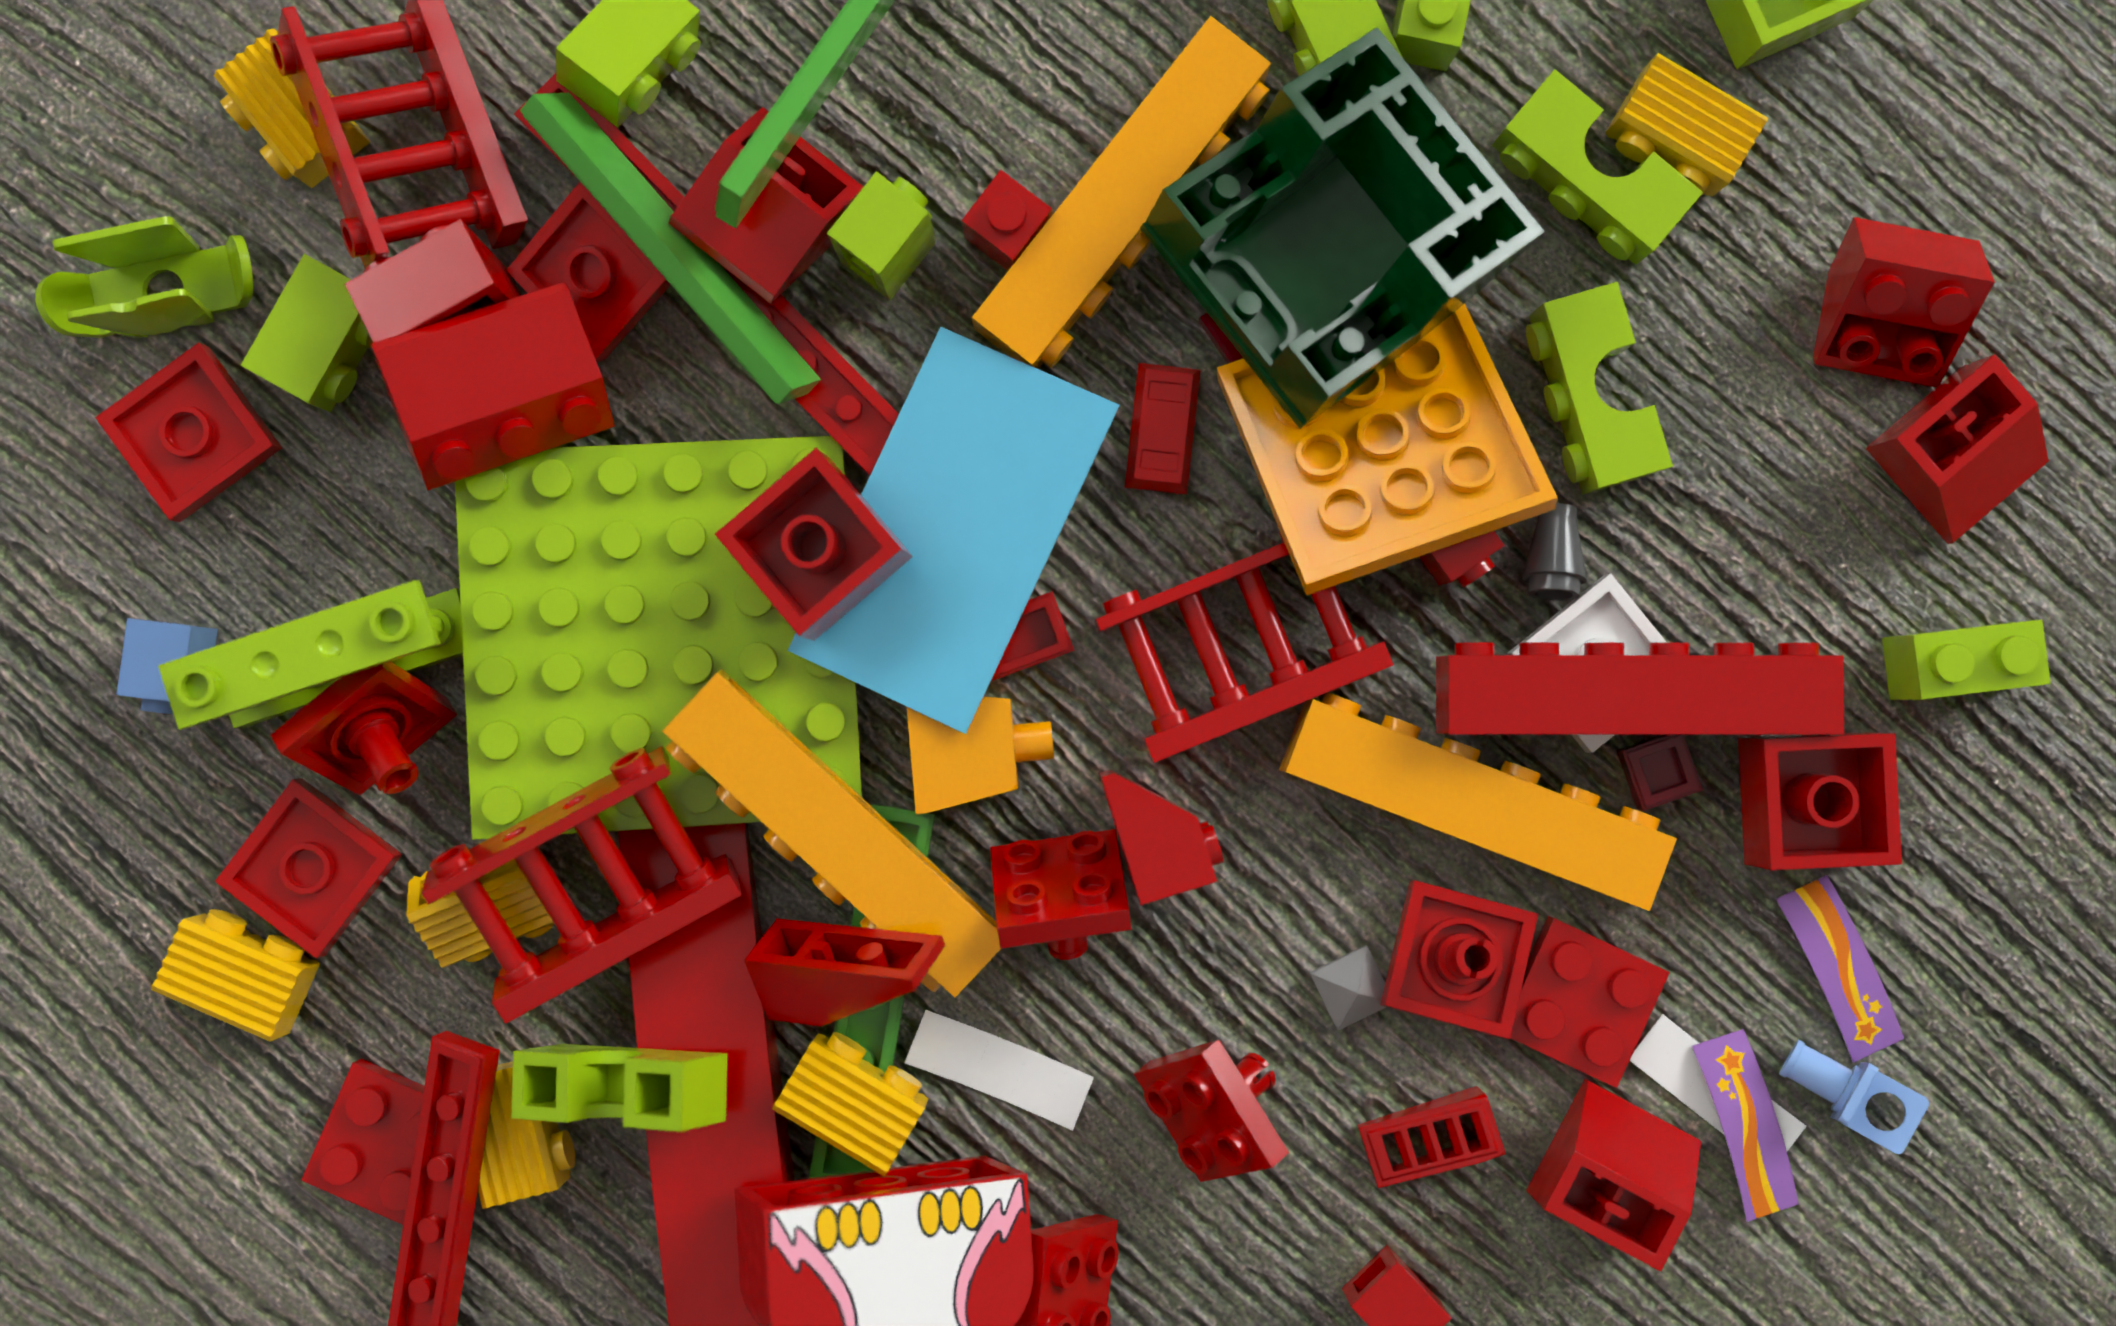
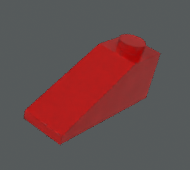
[744,918,945,1026]

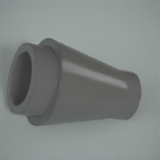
[1522,503,1587,601]

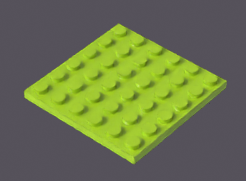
[455,436,862,840]

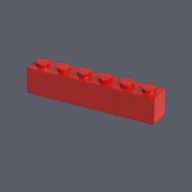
[1436,642,1844,735]

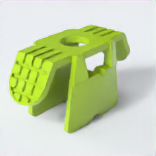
[35,216,253,338]

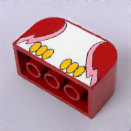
[734,1155,1034,1326]

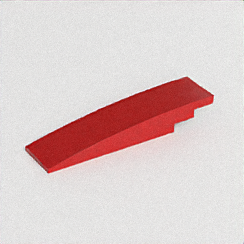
[618,823,795,1326]

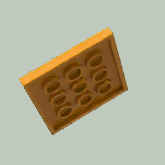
[1217,304,1558,595]

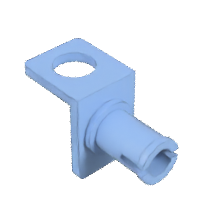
[1779,1040,1929,1154]

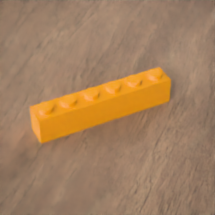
[972,16,1271,369]
[662,669,1000,998]
[1279,692,1677,911]

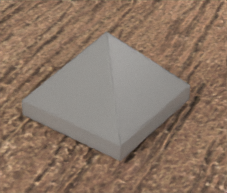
[1309,945,1386,1031]

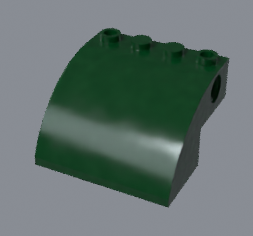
[1140,27,1545,429]

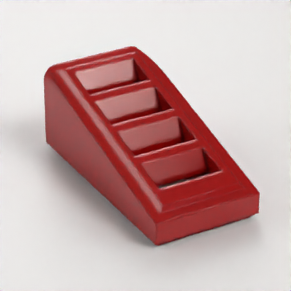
[1357,1086,1506,1188]

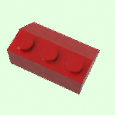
[371,282,615,491]

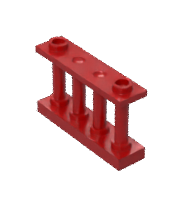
[270,0,528,268]
[1094,531,1394,763]
[421,746,742,1024]

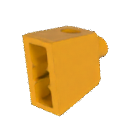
[906,697,1054,814]

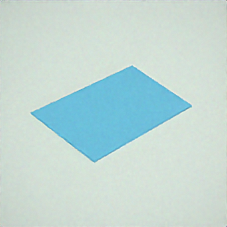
[787,327,1120,734]

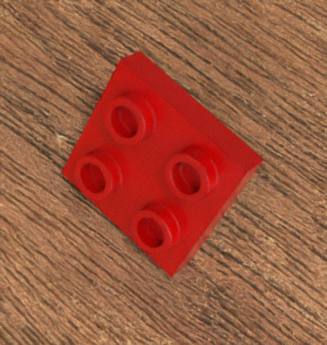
[270,661,458,795]
[990,829,1132,960]
[1380,880,1538,1039]
[1134,1040,1289,1182]
[1014,1214,1119,1326]

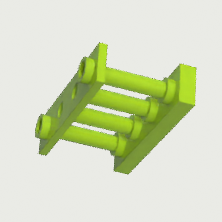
[158,580,463,730]

